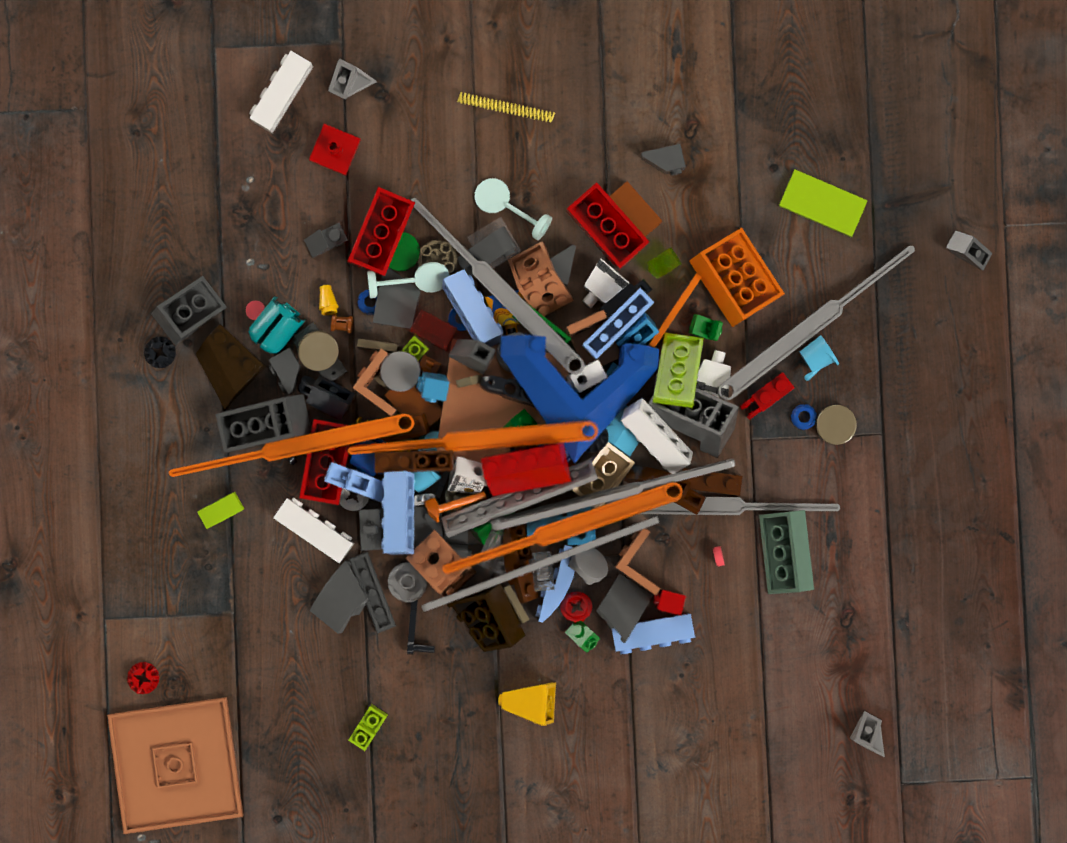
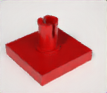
[309,124,361,176]

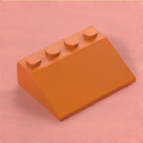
[689,228,785,328]

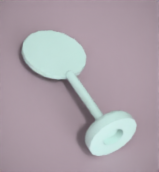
[475,178,552,240]
[367,262,450,298]

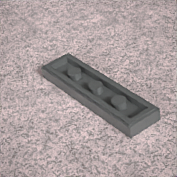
[349,552,396,633]

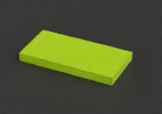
[779,170,868,237]
[653,332,704,408]

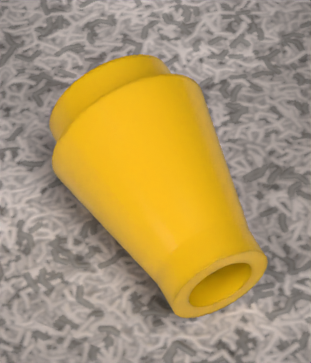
[319,285,339,316]

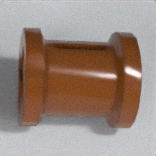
[331,314,353,334]

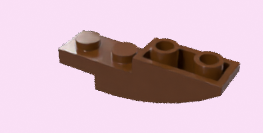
[375,450,454,473]
[624,466,706,515]
[503,524,539,604]

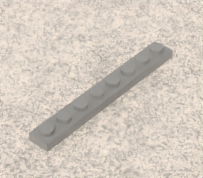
[441,459,598,537]

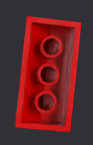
[566,182,649,271]
[347,187,415,276]
[299,419,350,505]
[481,442,571,496]

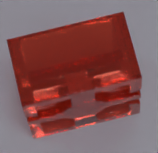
[410,310,458,352]

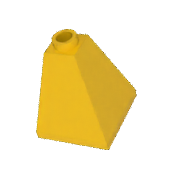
[498,682,556,726]

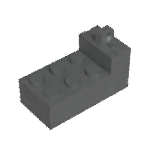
[649,388,738,458]
[216,395,312,453]
[359,507,443,551]

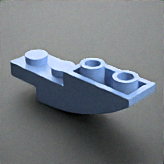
[324,462,384,503]
[536,545,575,622]

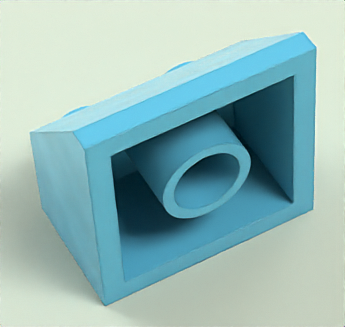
[606,405,639,457]

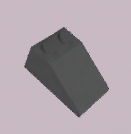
[151,276,227,346]

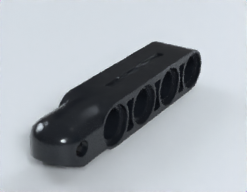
[480,375,535,407]

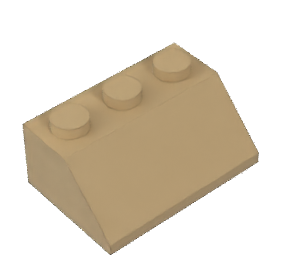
[571,438,635,508]

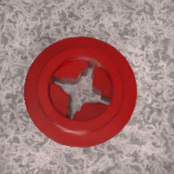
[560,592,592,623]
[127,662,159,694]

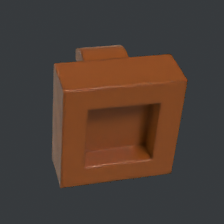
[420,355,442,376]

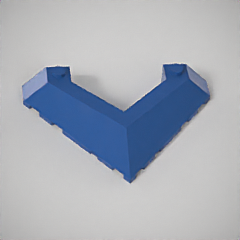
[500,335,659,463]

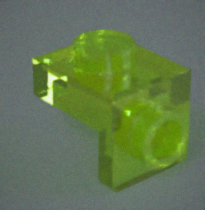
[647,247,682,279]

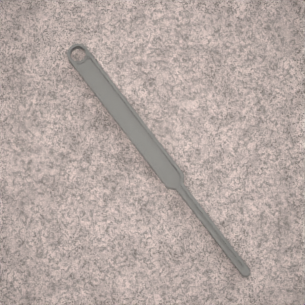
[411,198,585,375]
[717,246,915,400]
[491,459,735,530]
[591,496,840,515]
[421,516,659,612]

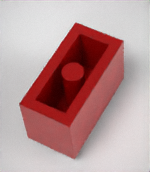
[653,589,686,615]

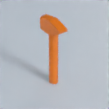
[424,491,486,522]

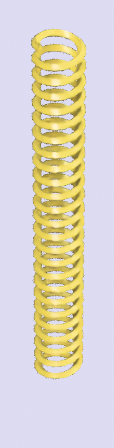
[457,92,555,123]

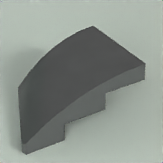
[373,267,421,329]
[309,560,368,634]
[597,573,653,643]

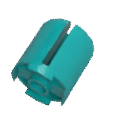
[249,296,305,354]

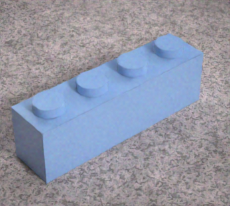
[442,270,503,347]
[582,288,654,359]
[381,471,414,555]
[612,613,695,654]

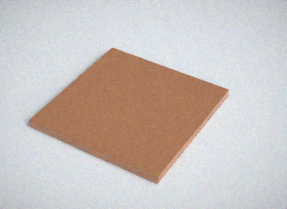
[436,339,570,463]
[107,697,243,834]

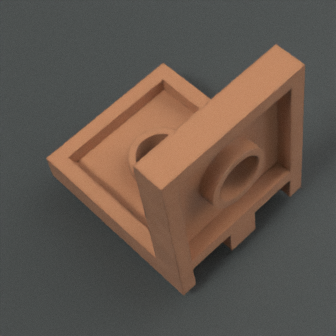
[508,241,574,316]
[566,310,619,366]
[353,349,398,416]
[615,528,660,595]
[406,530,476,597]

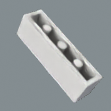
[249,51,313,133]
[621,398,693,474]
[274,497,354,563]

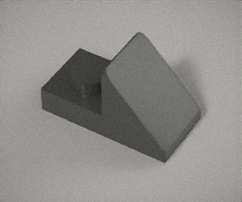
[304,222,348,258]

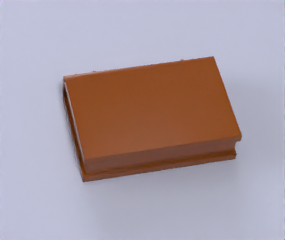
[609,181,663,237]
[384,385,443,428]

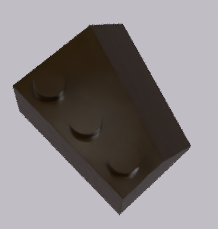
[195,324,266,410]
[446,583,526,652]

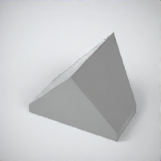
[328,59,377,100]
[850,711,885,757]

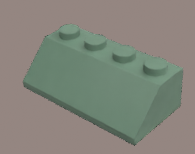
[759,510,814,594]

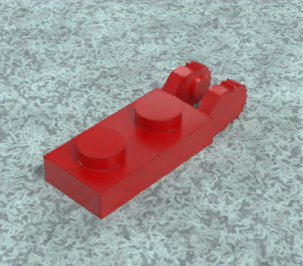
[739,372,795,420]

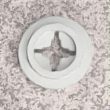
[340,488,369,511]
[414,493,435,506]

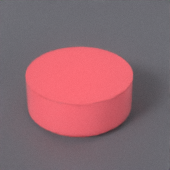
[246,300,265,321]
[713,546,725,567]

